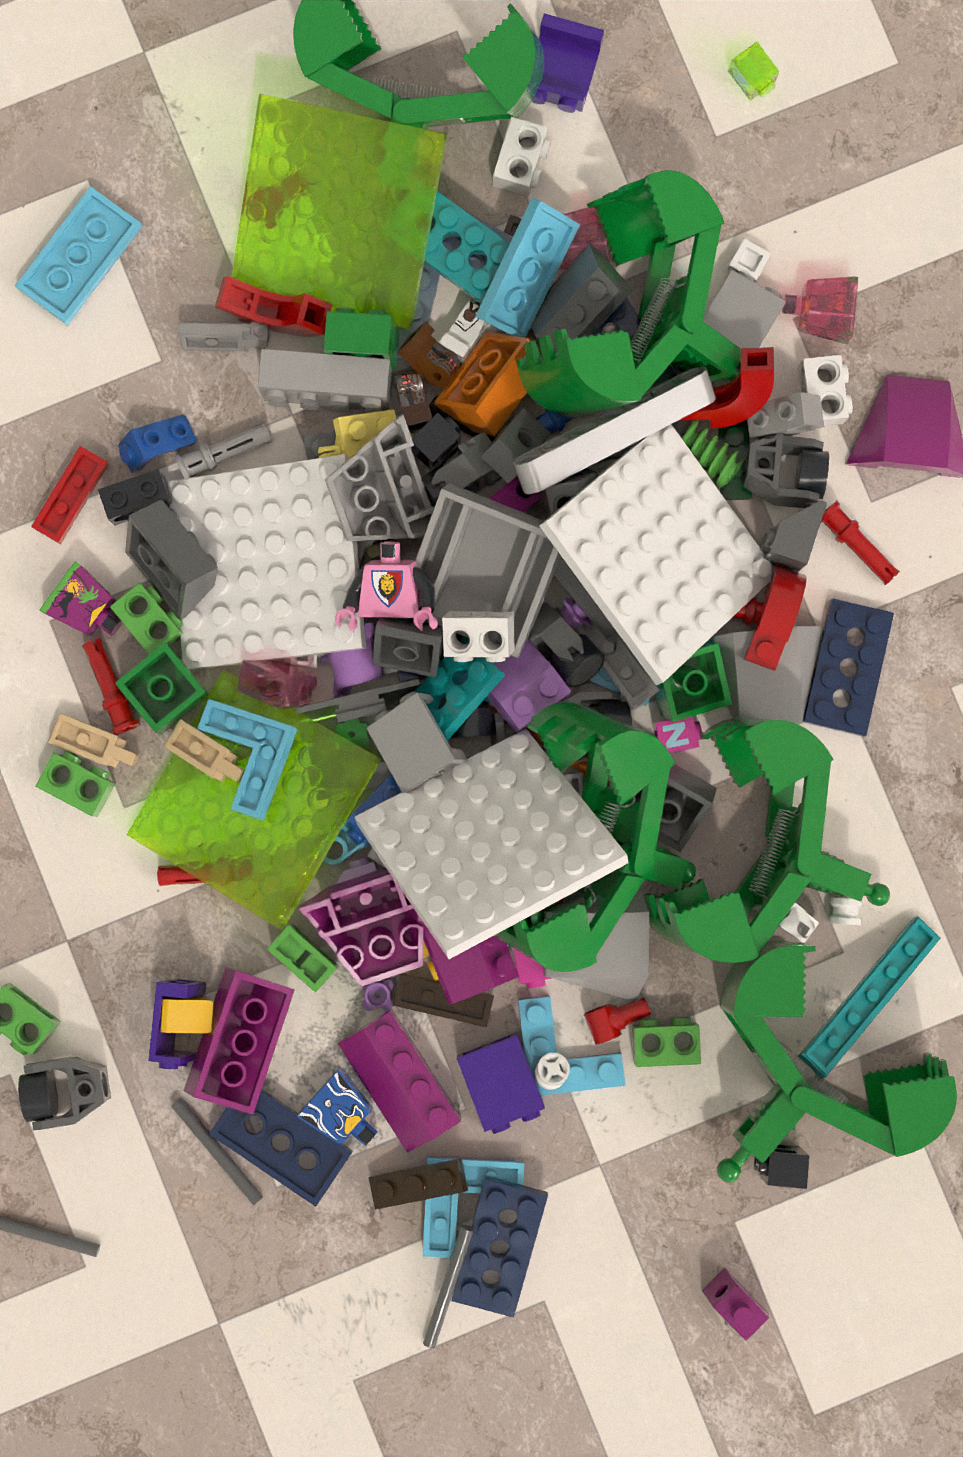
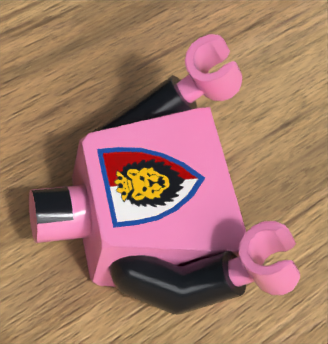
[335,542,438,631]

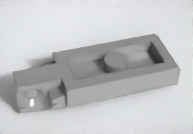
[178,321,269,351]

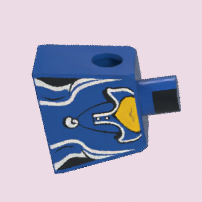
[297,1067,378,1146]

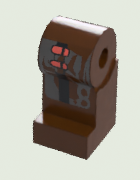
[397,322,460,388]
[394,369,432,432]

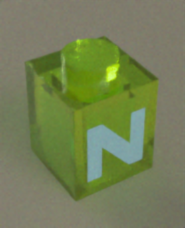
[728,42,779,101]

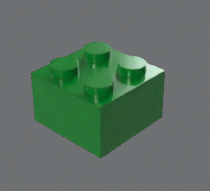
[324,308,400,369]
[655,639,732,723]
[115,642,210,735]

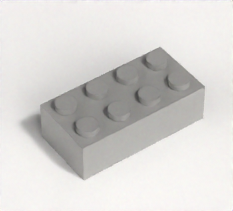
[258,349,393,413]

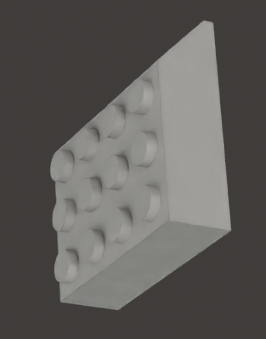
[416,483,561,658]

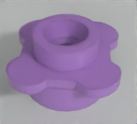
[561,597,592,629]
[362,979,394,1011]

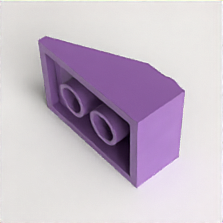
[487,639,571,734]

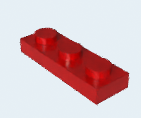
[31,446,109,545]

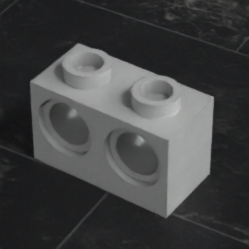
[747,392,824,440]

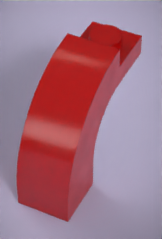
[215,276,333,337]
[678,347,774,429]
[744,564,807,671]

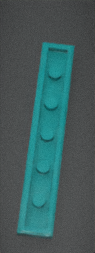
[798,916,941,1079]

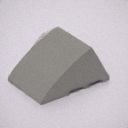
[324,414,435,541]
[710,626,823,725]
[544,887,649,1001]

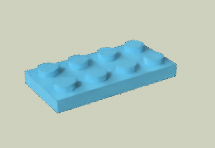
[15,186,143,326]
[475,197,580,338]

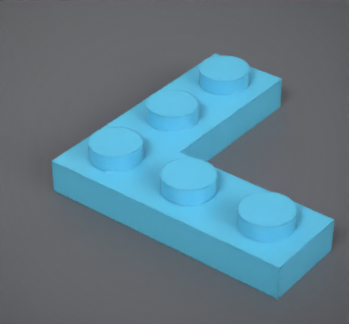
[197,699,298,821]
[518,996,625,1096]
[423,1156,524,1258]

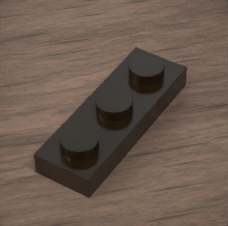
[393,973,494,1027]
[368,1158,468,1210]

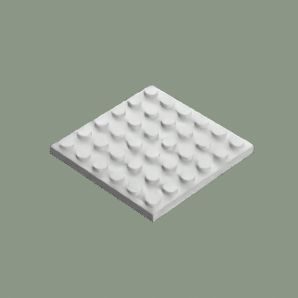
[539,424,774,685]
[167,454,366,670]
[355,729,628,959]

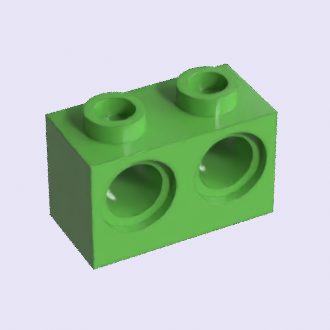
[110,583,183,655]
[35,750,116,817]
[267,924,339,993]
[0,983,61,1055]
[632,1017,701,1067]

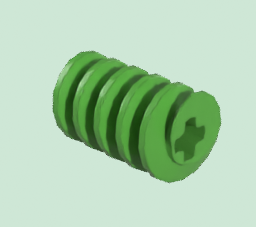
[681,420,747,488]

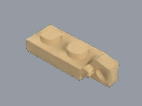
[48,713,140,768]
[164,719,245,783]

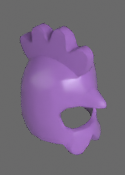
[320,622,383,698]

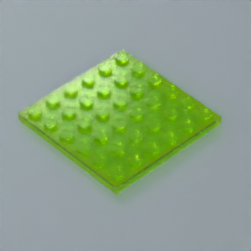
[232,94,447,329]
[127,669,382,930]

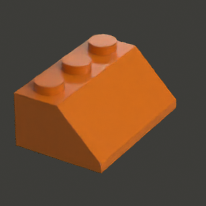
[434,332,530,436]

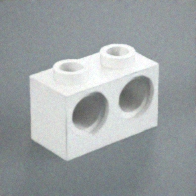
[493,117,551,197]
[798,355,853,426]
[442,611,515,662]

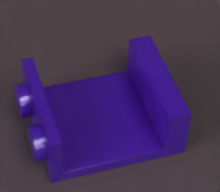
[532,13,604,113]
[148,979,206,1069]
[457,1032,545,1134]

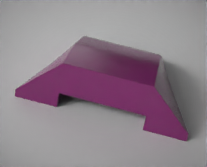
[845,375,963,478]
[298,868,423,987]

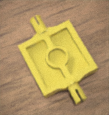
[318,409,416,458]

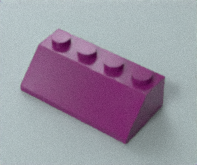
[423,922,519,1005]
[183,967,295,1115]
[338,1008,461,1152]

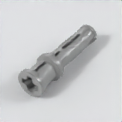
[175,422,271,480]

